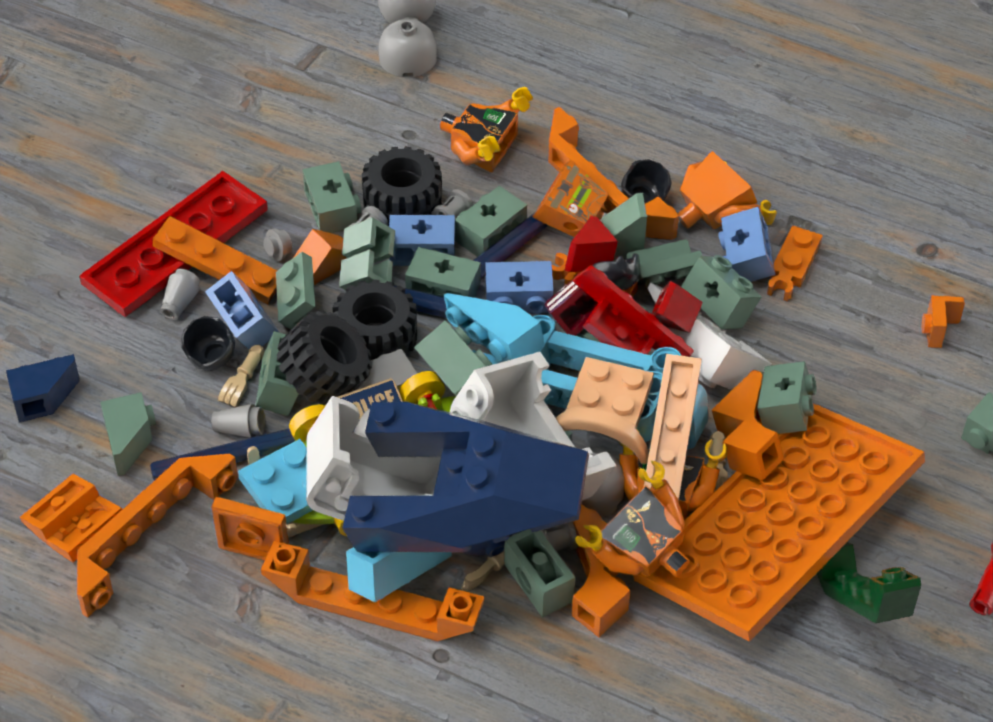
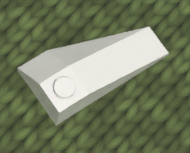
[647,283,772,389]

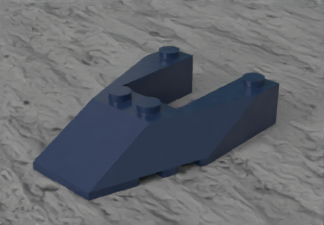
[342,402,589,552]

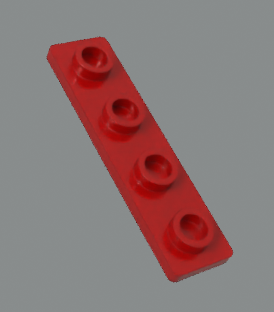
[573,265,694,357]

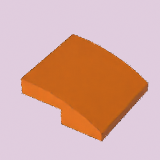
[20,474,122,563]

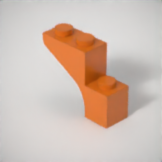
[711,370,784,480]
[572,504,630,637]

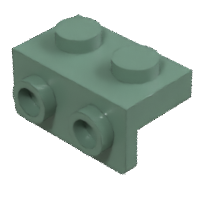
[626,239,702,287]
[276,252,315,329]

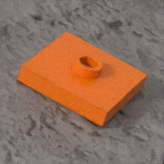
[211,497,289,560]

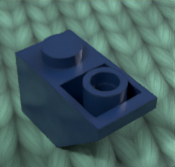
[6,354,80,423]

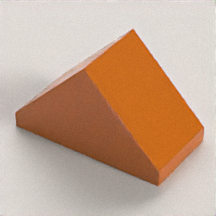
[293,229,347,285]

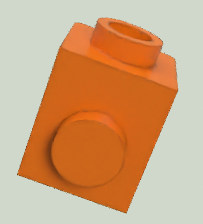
[921,295,965,348]

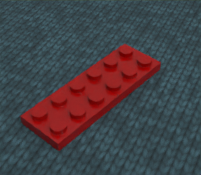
[79,171,268,317]

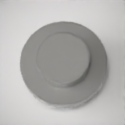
[264,228,292,261]

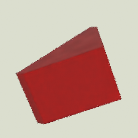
[564,215,618,272]
[652,281,703,333]

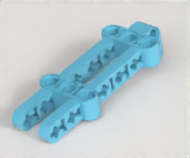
[463,315,709,449]

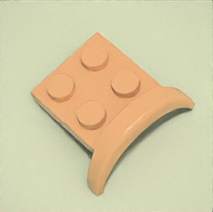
[556,357,654,464]

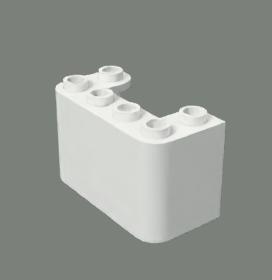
[450,352,616,501]
[306,396,441,521]

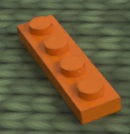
[153,216,277,305]

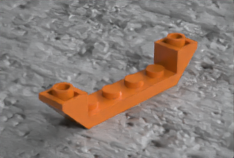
[548,107,679,240]
[77,454,238,618]
[261,540,485,641]

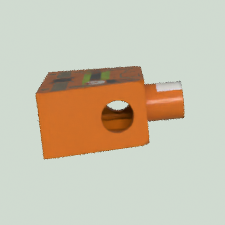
[532,159,608,237]

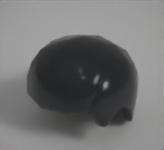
[620,159,672,204]
[592,253,640,291]
[181,316,236,371]

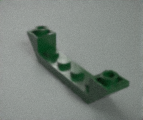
[817,542,921,624]

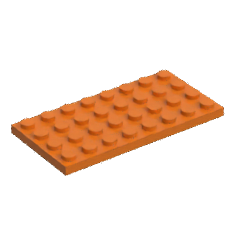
[633,403,925,642]

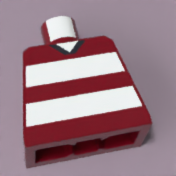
[545,276,598,336]

